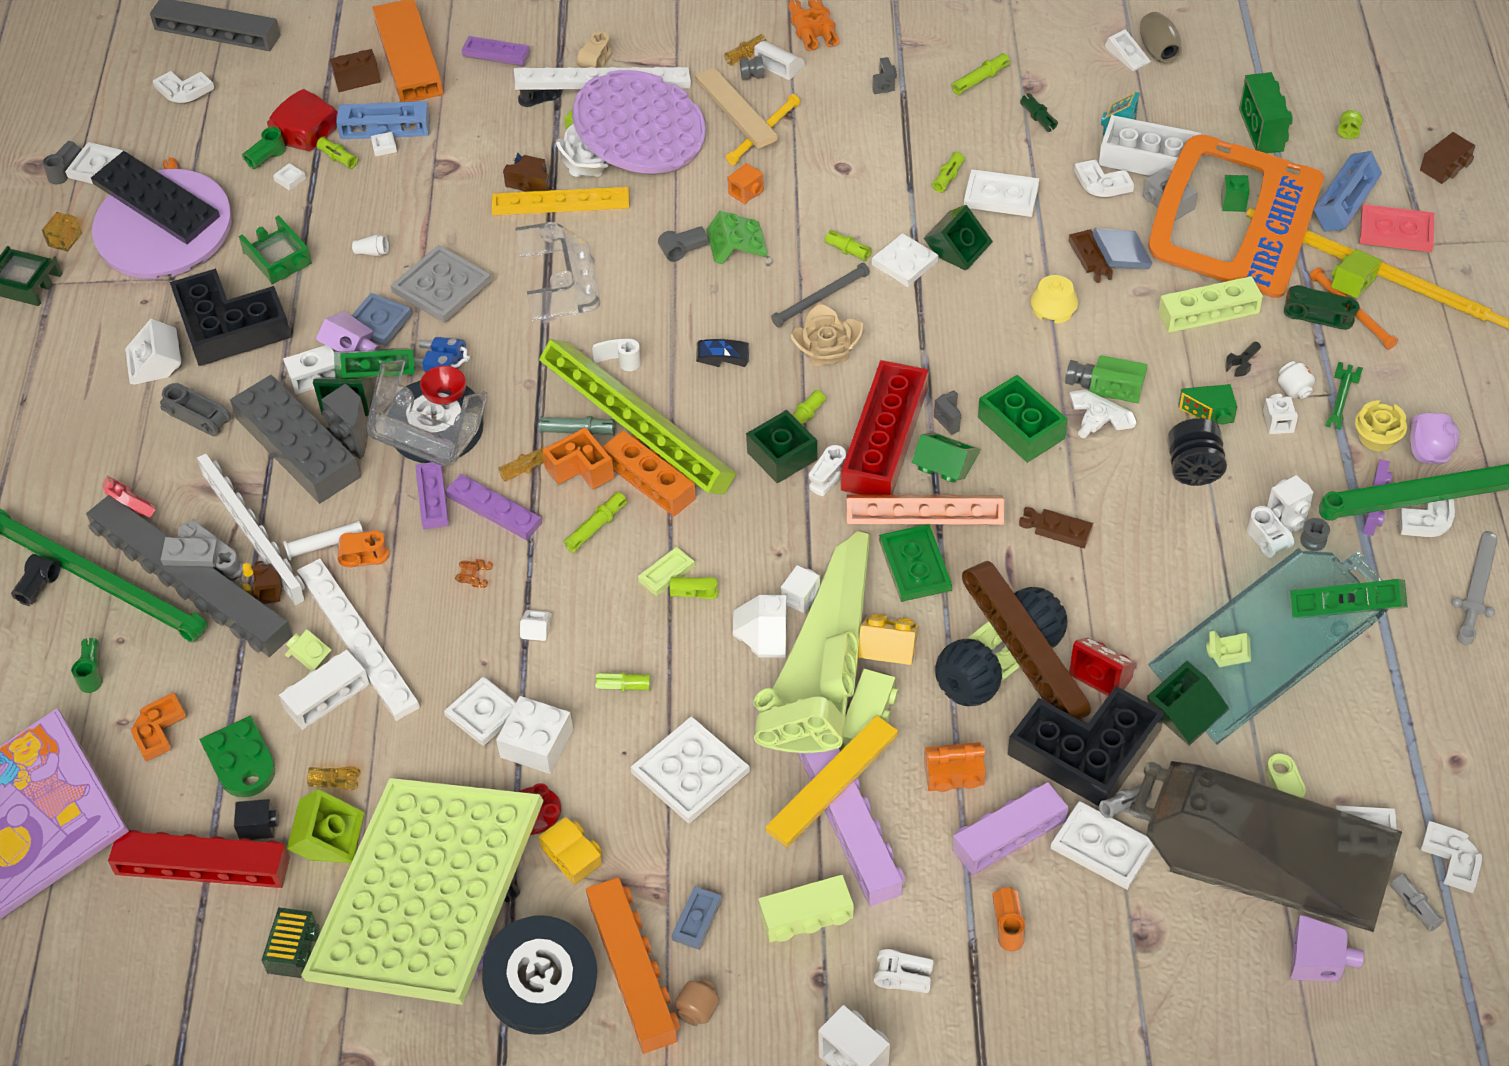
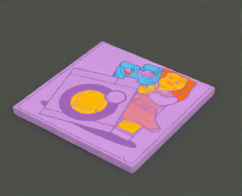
[0,708,129,919]

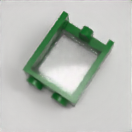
[239,215,312,285]

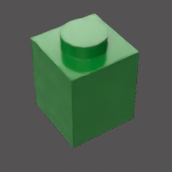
[1221,175,1250,212]

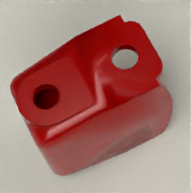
[267,89,338,151]

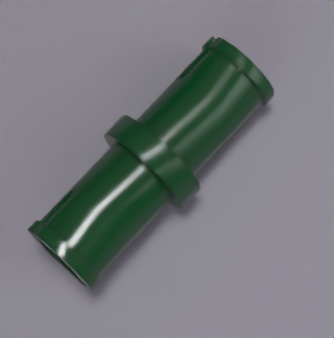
[1020,93,1058,132]

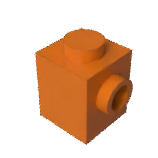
[727,163,764,204]

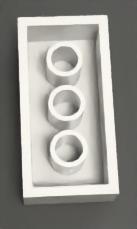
[1099,115,1201,184]

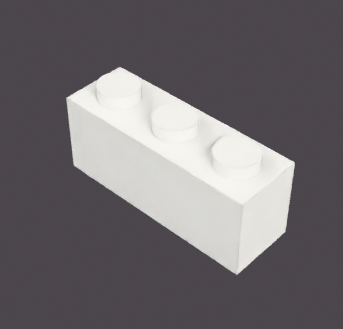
[279,650,370,730]

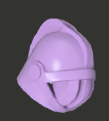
[1410,413,1459,464]

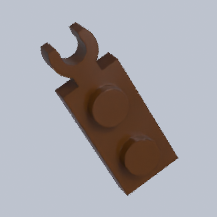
[1069,229,1113,283]
[1019,507,1093,549]

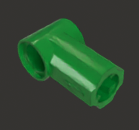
[242,127,286,169]

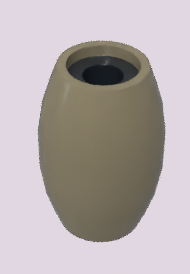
[1140,12,1182,63]

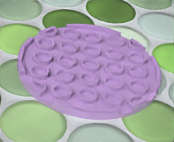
[572,70,706,174]
[92,169,232,279]

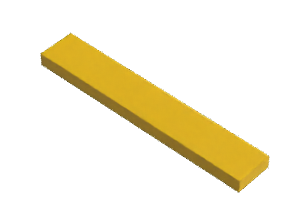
[491,187,630,215]
[765,715,898,848]

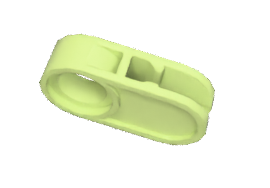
[1266,753,1306,808]

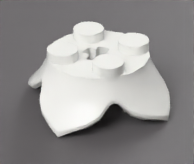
[556,124,610,177]

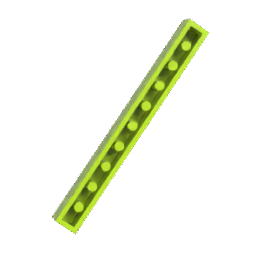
[539,339,737,495]

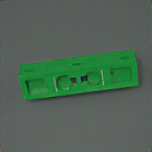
[1290,579,1408,619]

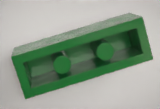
[334,348,414,378]

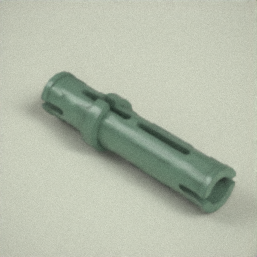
[539,416,615,435]

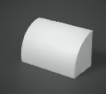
[754,41,805,81]

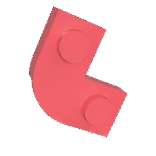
[102,475,155,518]

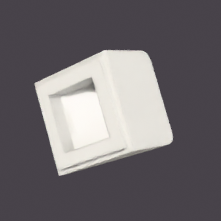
[520,610,552,641]

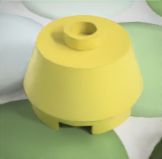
[1030,275,1079,323]
[1355,400,1407,451]

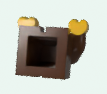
[242,561,281,604]

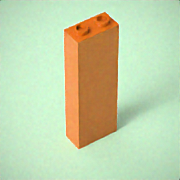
[372,0,444,102]

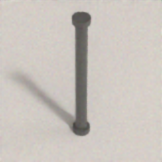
[771,263,870,328]

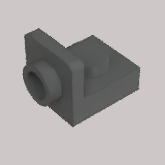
[934,390,961,435]

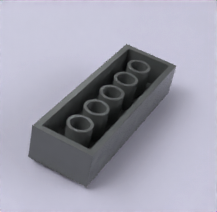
[230,375,361,504]

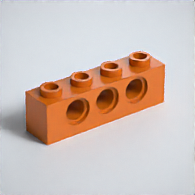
[602,430,696,517]

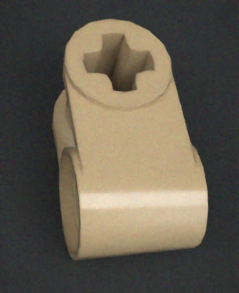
[577,31,612,68]

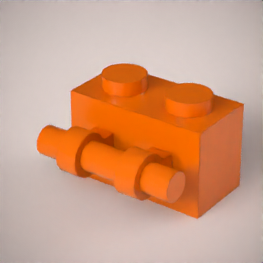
[924,742,986,792]

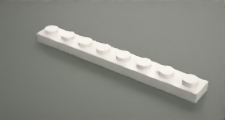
[513,67,691,90]
[197,454,305,606]
[297,559,420,721]

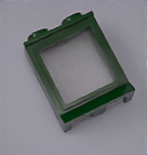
[0,246,62,306]

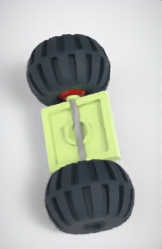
[935,587,1068,707]

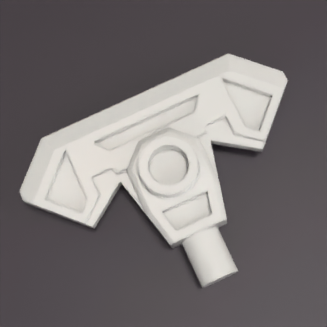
[1069,389,1136,438]

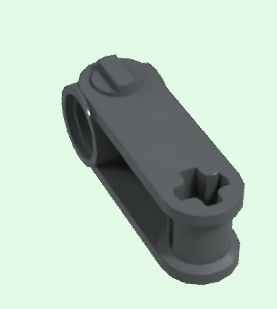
[160,383,232,436]

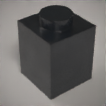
[234,799,279,840]

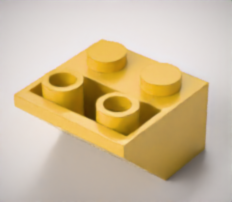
[858,614,919,665]

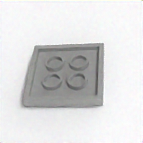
[391,245,492,323]

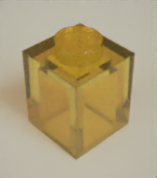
[42,212,82,252]

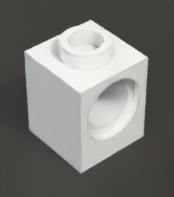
[781,565,820,613]

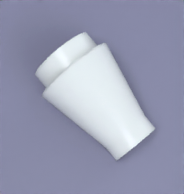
[352,233,389,257]

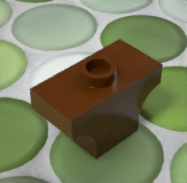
[503,155,551,192]

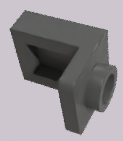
[872,57,897,94]

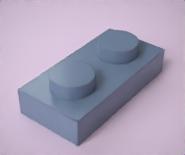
[672,886,722,950]

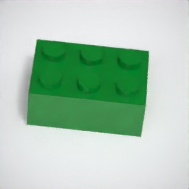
[1239,72,1293,154]
[978,374,1068,463]

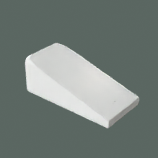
[1105,29,1151,72]

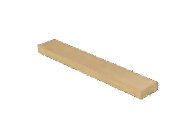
[695,67,778,149]

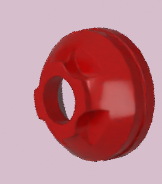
[420,366,466,405]

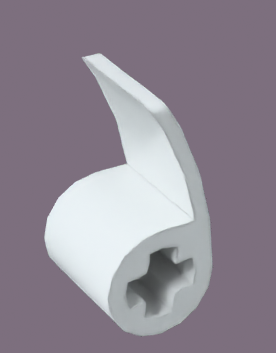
[592,339,641,371]

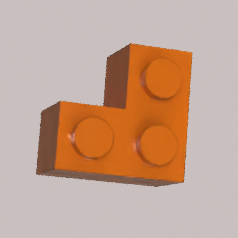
[542,427,614,489]

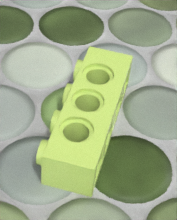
[1158,276,1263,333]

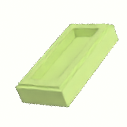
[638,547,695,596]

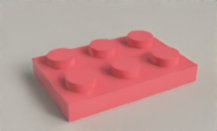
[1359,204,1435,252]

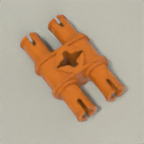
[788,0,839,51]

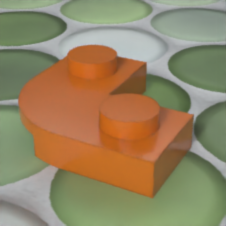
[131,692,186,762]

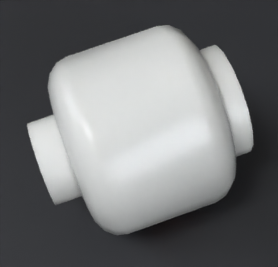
[1278,361,1316,399]

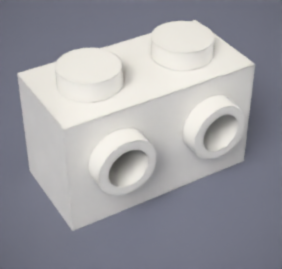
[1267,475,1314,532]

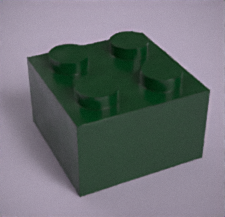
[746,410,818,483]

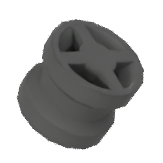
[1300,518,1330,551]

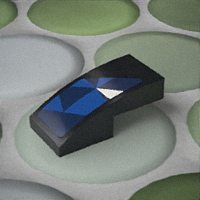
[696,339,749,367]

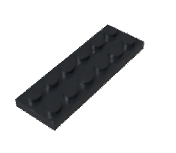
[91,151,220,245]

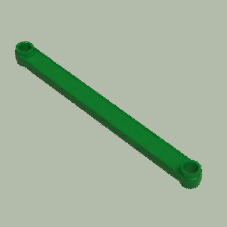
[1319,464,1509,521]
[0,508,208,643]

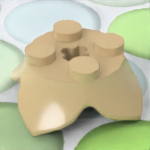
[790,302,864,366]

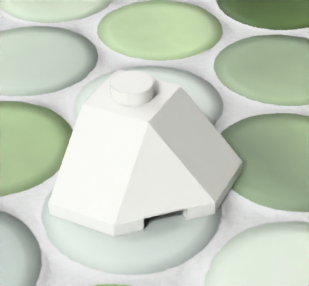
[733,595,787,658]

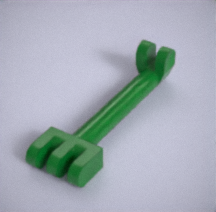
[1326,362,1363,430]

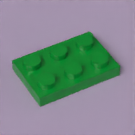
[879,524,952,602]

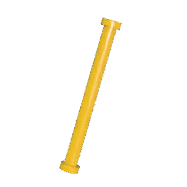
[726,94,800,165]

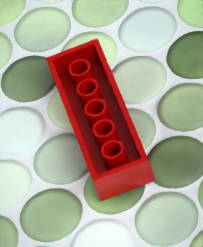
[841,360,929,495]

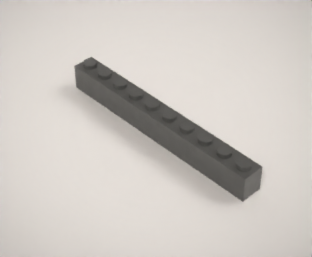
[86,495,293,657]

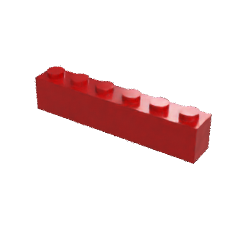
[108,830,290,888]

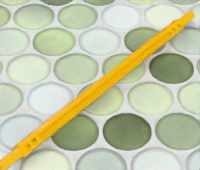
[1246,207,1509,329]

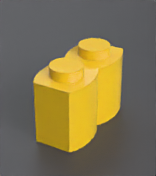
[538,817,602,885]

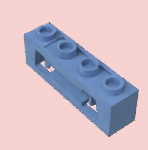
[336,101,430,139]
[1314,151,1382,232]

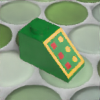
[1178,384,1237,425]

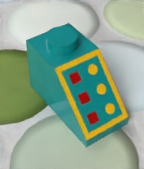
[1101,92,1140,135]

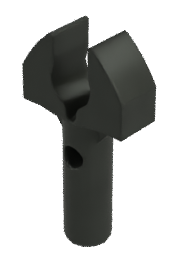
[1225,341,1261,377]

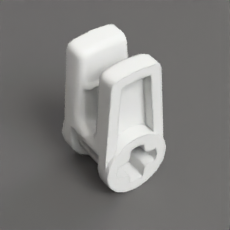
[809,445,846,496]
[874,949,934,993]

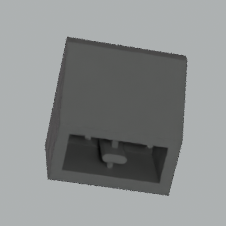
[321,384,369,459]

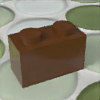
[330,49,381,92]
[1420,132,1476,184]

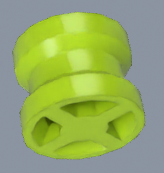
[1338,110,1363,139]

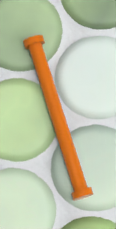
[1310,267,1398,350]

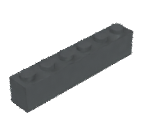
[150,0,281,52]

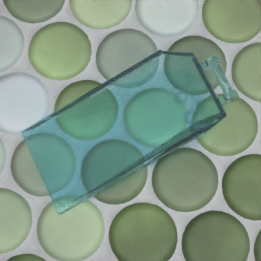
[1148,548,1388,745]

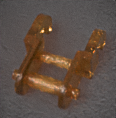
[455,559,493,588]

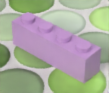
[952,782,1068,875]

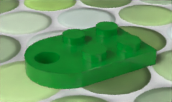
[199,715,275,797]

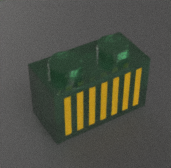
[261,907,319,978]

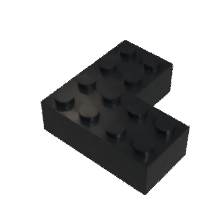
[170,268,292,366]
[1007,686,1165,806]

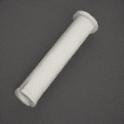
[283,521,363,561]

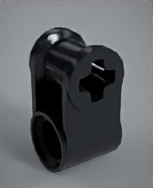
[518,89,561,107]

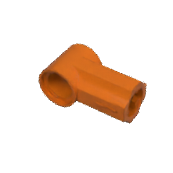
[992,887,1025,951]

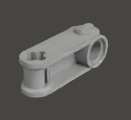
[175,519,243,580]

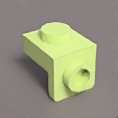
[285,629,331,671]
[1206,631,1251,668]

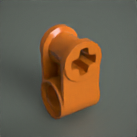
[337,530,390,567]

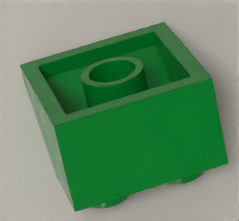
[911,432,981,483]

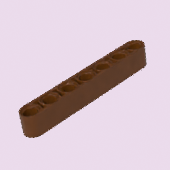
[962,561,1091,720]

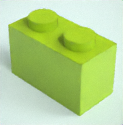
[1331,249,1382,299]

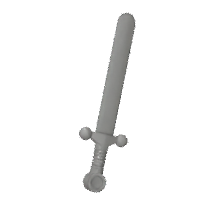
[1452,531,1498,645]

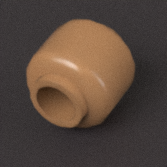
[675,979,720,1026]

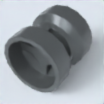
[740,56,764,80]
[1065,360,1095,389]

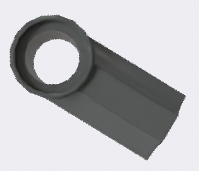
[43,141,82,185]
[658,226,708,262]

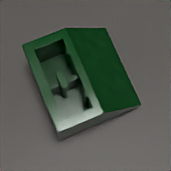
[1147,661,1229,746]

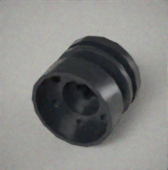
[1167,418,1227,486]

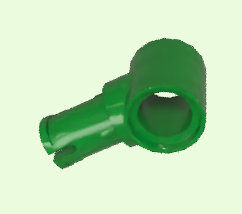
[71,638,103,693]

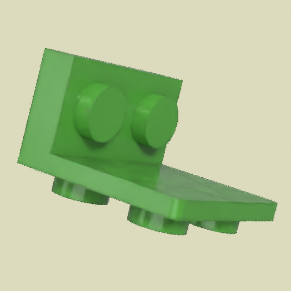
[706,211,768,264]
[1090,355,1148,403]

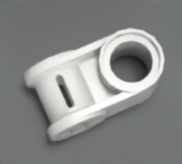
[1247,506,1294,558]

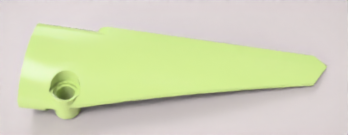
[753,531,870,753]

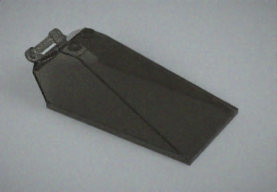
[1129,761,1402,932]

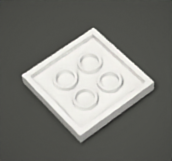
[630,716,750,824]

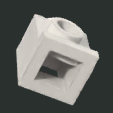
[1263,394,1298,434]

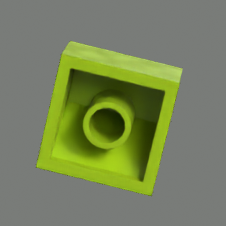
[287,789,364,863]

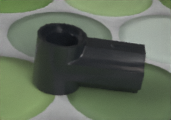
[11,554,60,606]

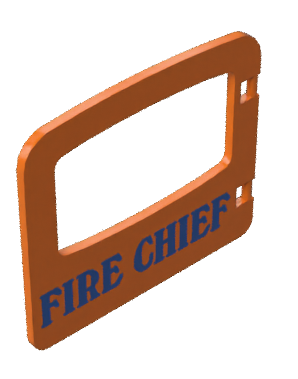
[1148,134,1324,298]

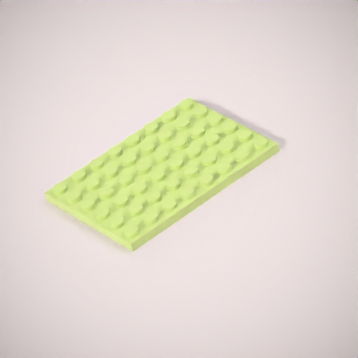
[301,778,543,1005]

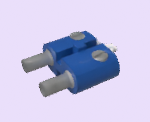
[414,337,470,372]

